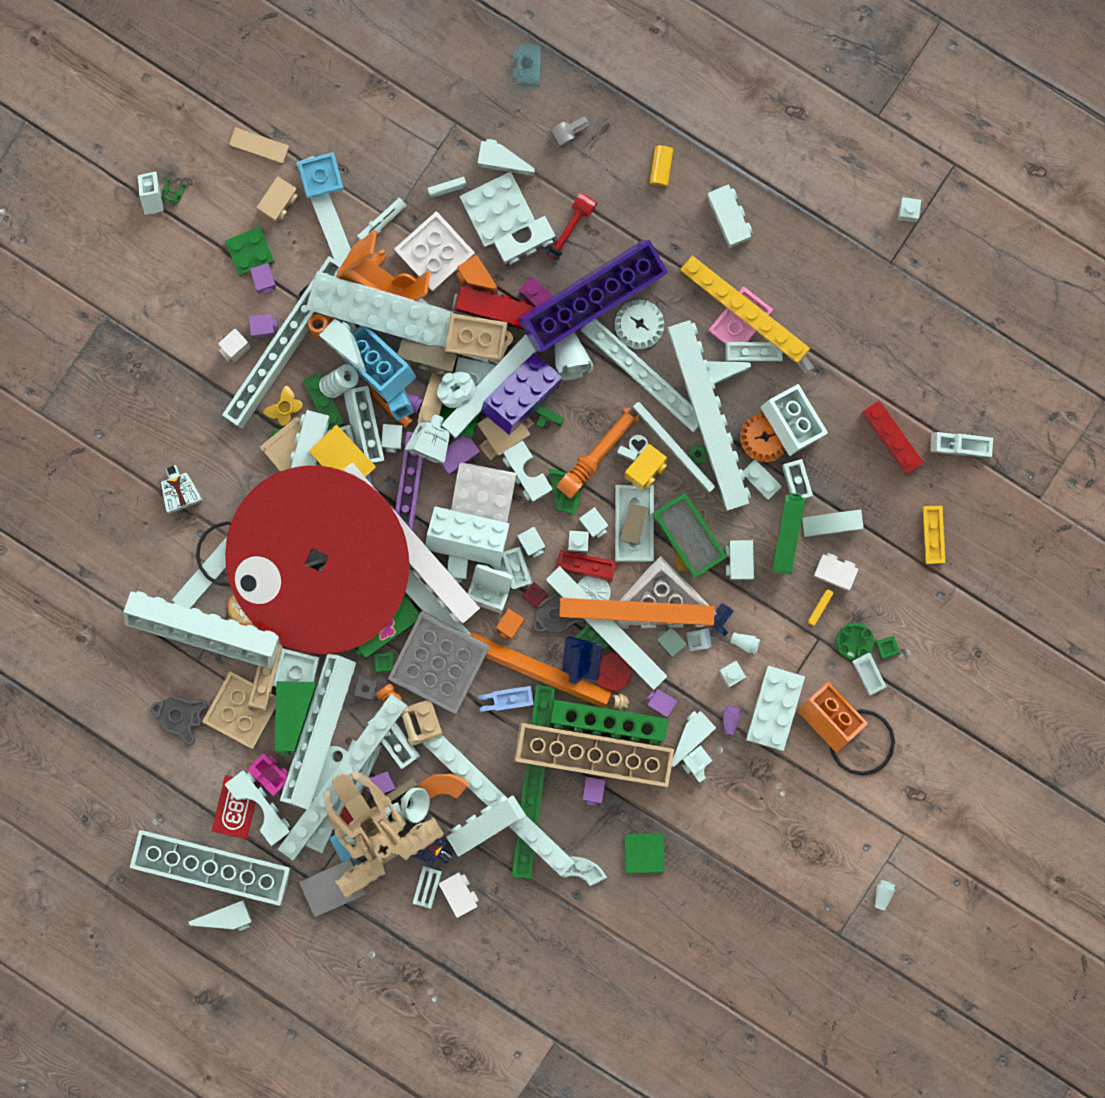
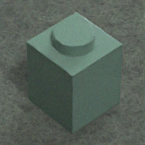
[657,627,687,658]

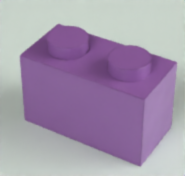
[441,435,481,476]

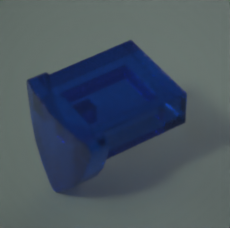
[713,603,734,636]

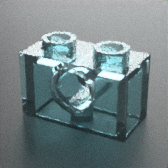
[513,44,541,86]

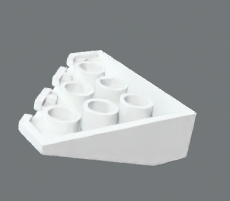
[613,556,716,629]

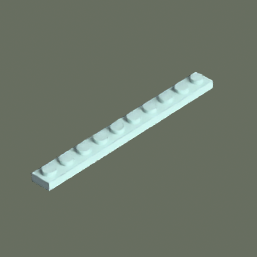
[278,694,407,861]
[423,735,575,876]

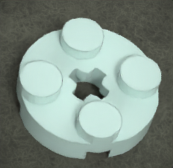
[437,372,476,408]

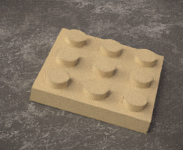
[202,671,276,749]

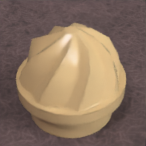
[610,694,629,711]

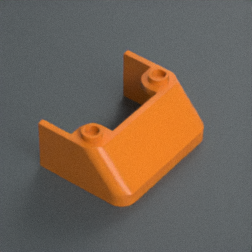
[336,231,431,301]

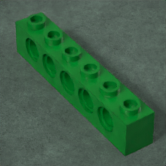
[549,700,668,745]

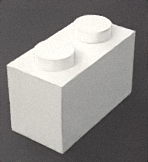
[218,329,251,363]
[813,553,858,591]
[439,872,479,918]

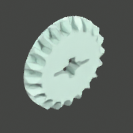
[615,299,664,349]

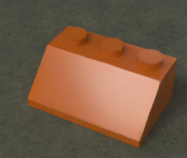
[797,681,868,753]

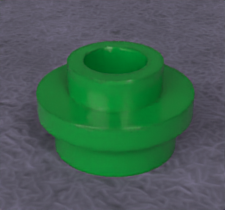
[688,445,707,464]

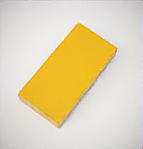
[807,589,834,627]

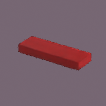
[556,550,616,581]

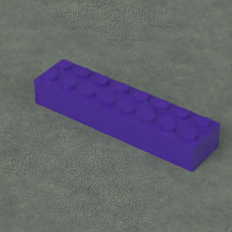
[517,240,668,352]

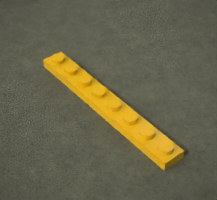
[680,255,810,364]

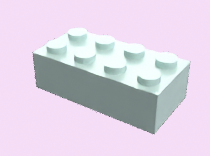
[425,507,510,567]
[745,666,805,751]

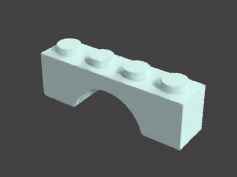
[225,771,291,846]

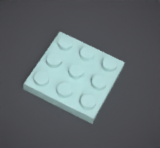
[460,171,535,248]

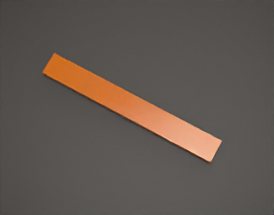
[559,598,715,626]
[470,632,611,708]

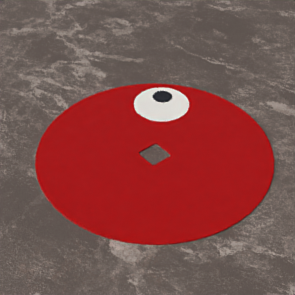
[225,465,409,654]

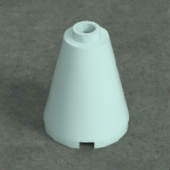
[555,332,594,381]

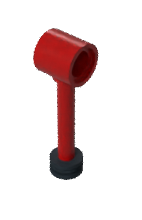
[546,192,598,260]

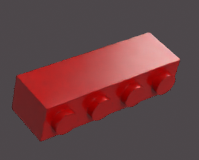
[453,284,535,330]
[862,400,924,475]

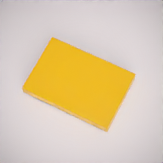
[309,425,376,477]

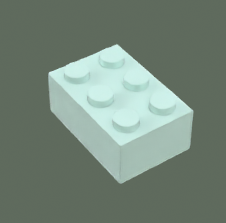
[760,384,828,456]

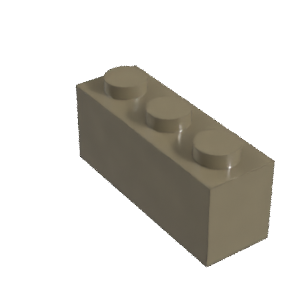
[397,338,458,378]

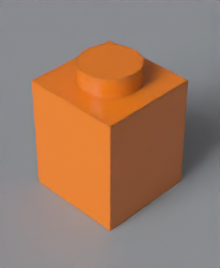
[496,609,525,640]

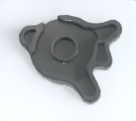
[533,590,586,634]
[151,696,207,746]

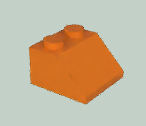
[456,254,498,295]

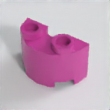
[247,753,289,796]

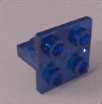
[562,636,603,684]

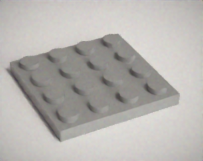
[388,611,490,714]

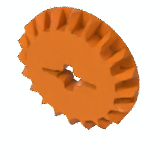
[740,414,786,462]

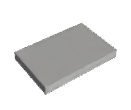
[299,858,368,917]

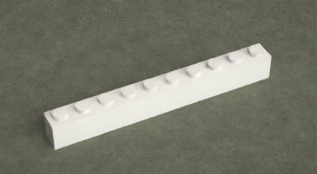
[343,463,480,624]

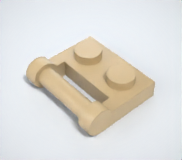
[400,700,443,746]

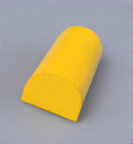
[649,146,674,187]

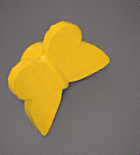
[263,386,303,426]

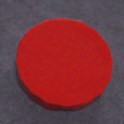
[594,653,632,691]

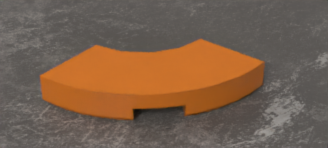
[417,774,470,799]

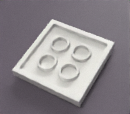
[394,211,475,292]
[451,462,517,523]

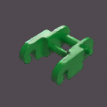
[162,178,186,206]

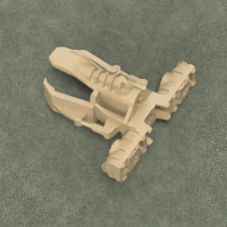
[324,772,444,898]

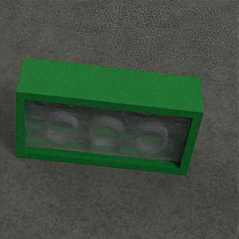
[651,493,727,578]

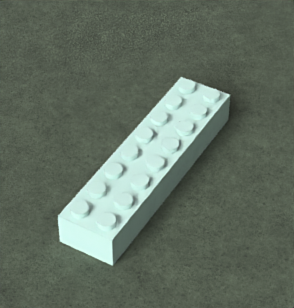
[123,591,279,670]
[130,830,291,906]

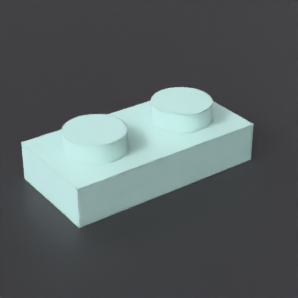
[743,460,782,500]

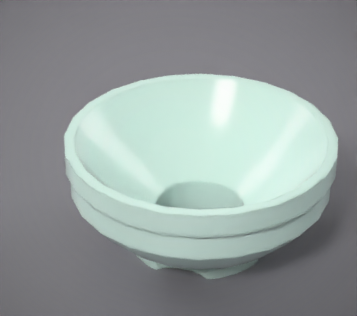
[400,788,430,823]

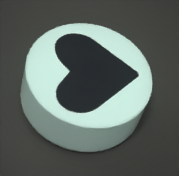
[629,435,648,455]

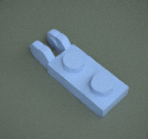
[478,686,534,712]

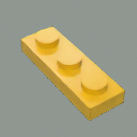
[922,506,945,564]

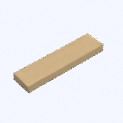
[247,644,283,711]

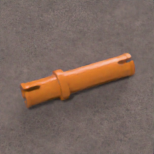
[366,384,413,429]

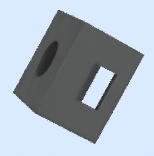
[354,677,378,701]

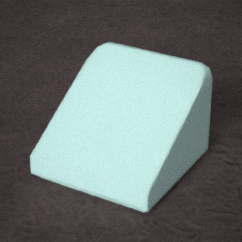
[686,628,712,651]

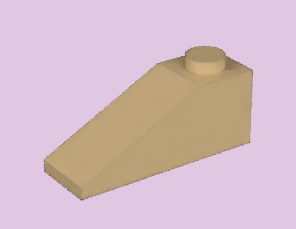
[417,372,443,425]

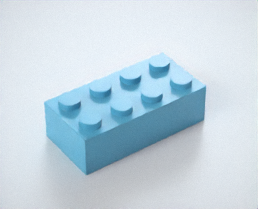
[339,326,416,403]

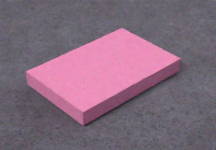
[708,286,773,344]

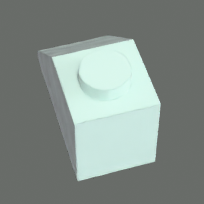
[138,172,163,215]

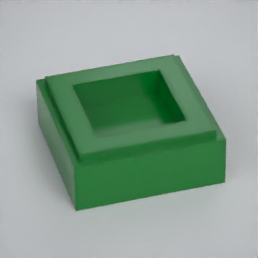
[875,635,900,660]
[374,652,394,673]

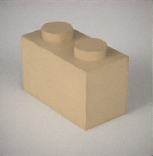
[256,176,298,223]

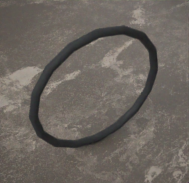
[196,521,231,587]
[830,709,895,776]

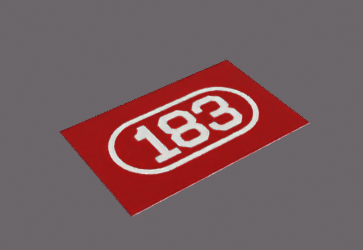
[212,775,260,839]

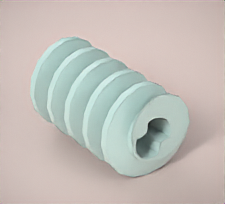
[319,364,358,398]

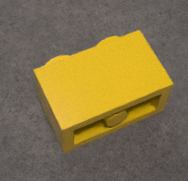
[625,444,667,491]

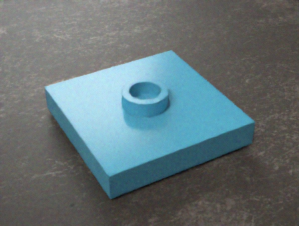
[297,152,344,199]

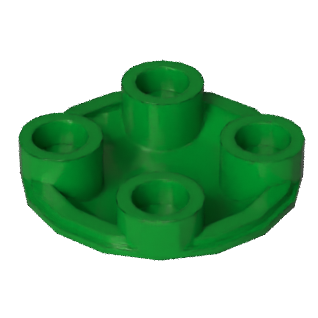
[836,623,874,660]

